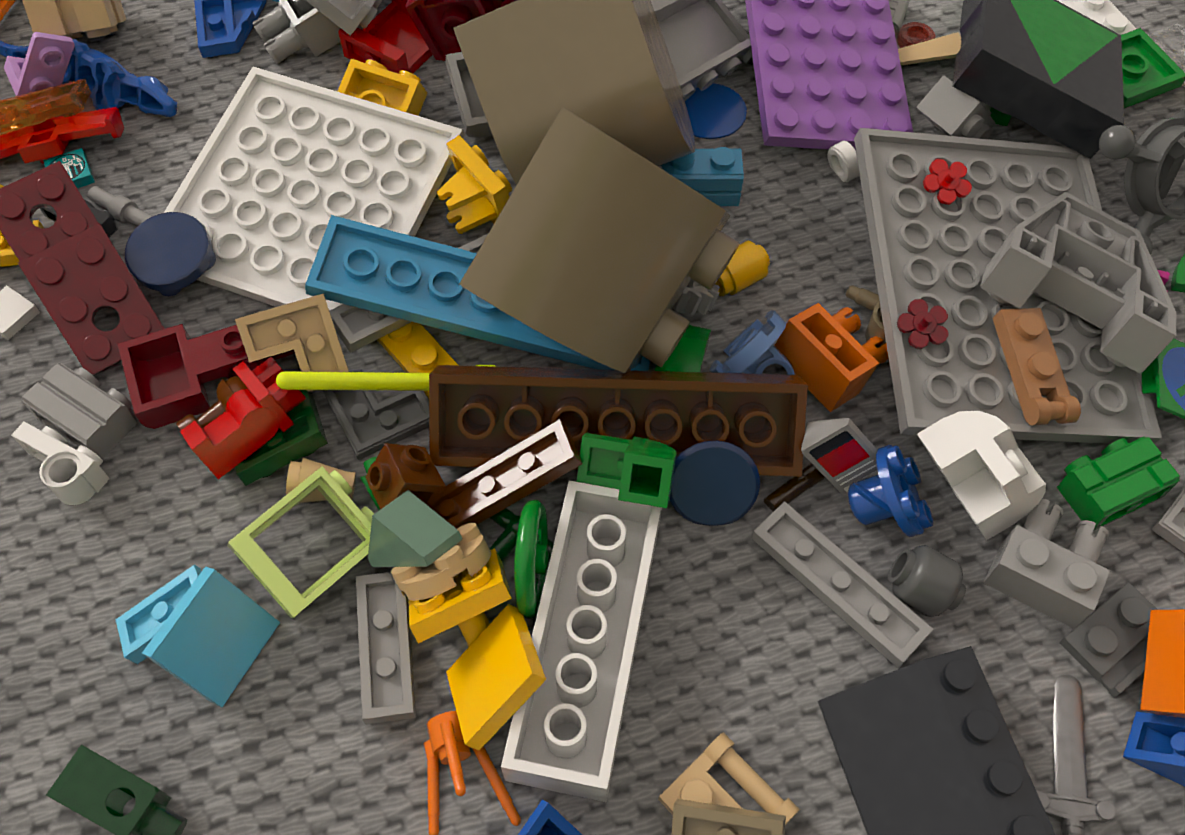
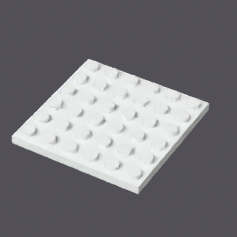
[164,67,464,310]

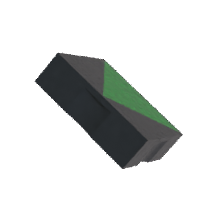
[952,0,1124,159]

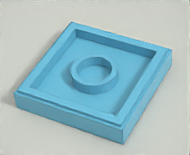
[142,567,280,707]

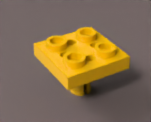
[409,548,512,647]

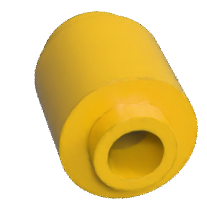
[716,240,770,296]

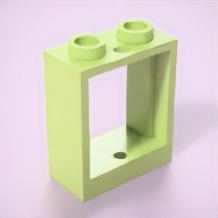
[227,466,374,618]

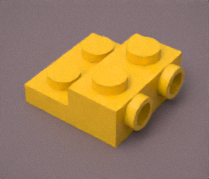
[337,59,428,116]

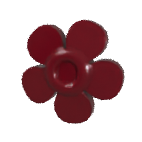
[897,299,949,349]

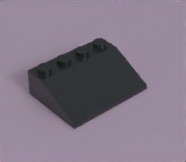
[818,646,1056,835]

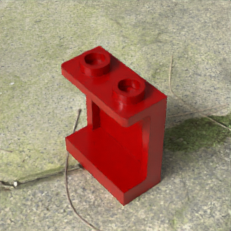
[338,0,433,74]

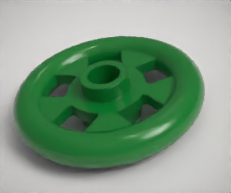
[514,500,549,619]

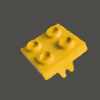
[437,135,512,234]

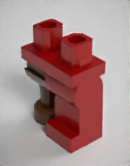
[176,357,306,480]

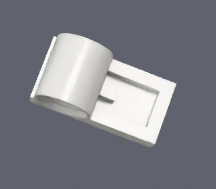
[11,421,110,505]

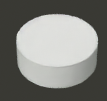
[827,141,860,182]

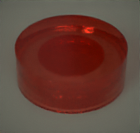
[897,22,935,48]

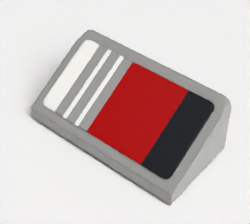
[801,418,878,495]

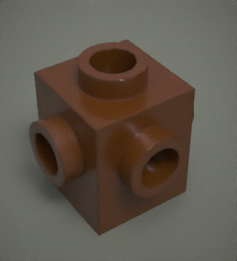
[365,443,446,509]

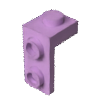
[4,32,75,102]

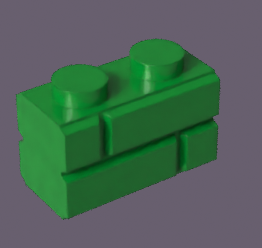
[1057,436,1180,531]

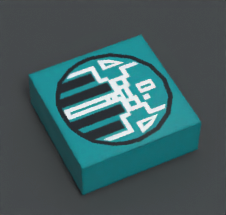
[43,148,95,188]

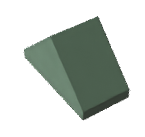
[368,490,463,567]

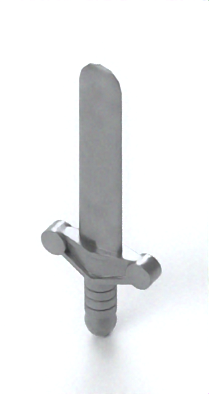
[1036,674,1116,835]

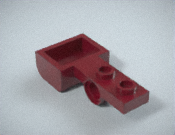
[118,324,295,429]

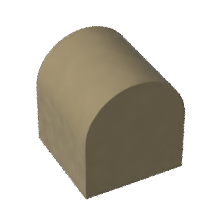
[453,0,695,185]

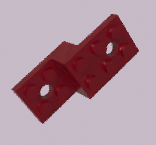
[0,161,165,376]

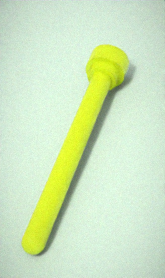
[276,365,496,391]

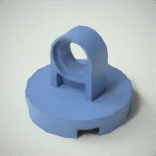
[709,310,795,375]

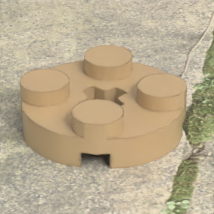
[391,523,491,601]

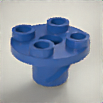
[848,445,934,537]

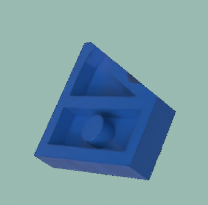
[194,0,267,58]

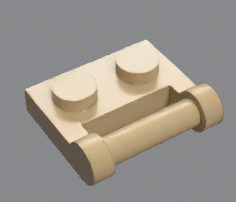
[658,732,800,825]

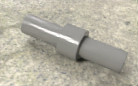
[87,186,152,226]

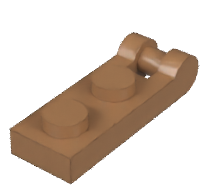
[992,308,1081,426]

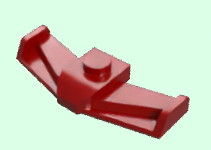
[0,107,124,164]

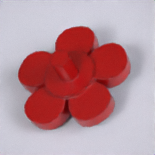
[923,159,972,205]

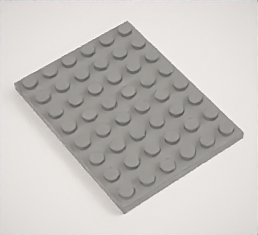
[854,128,1162,444]

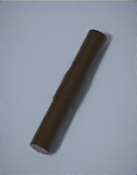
[764,463,825,512]

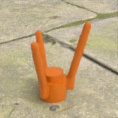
[424,711,521,835]

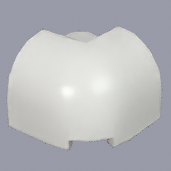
[917,411,1046,541]

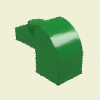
[576,433,677,508]

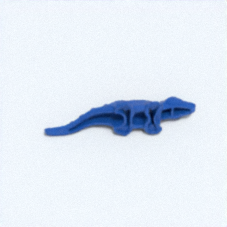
[0,39,177,117]

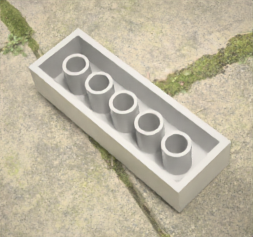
[501,480,662,802]

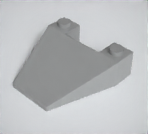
[980,192,1176,374]

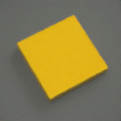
[446,604,546,750]

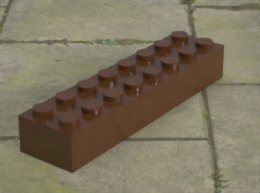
[429,365,808,476]

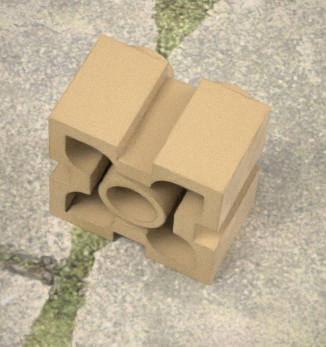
[22,0,126,40]

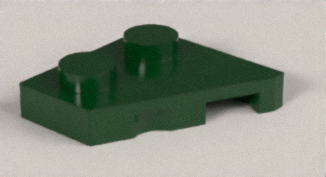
[235,390,328,486]

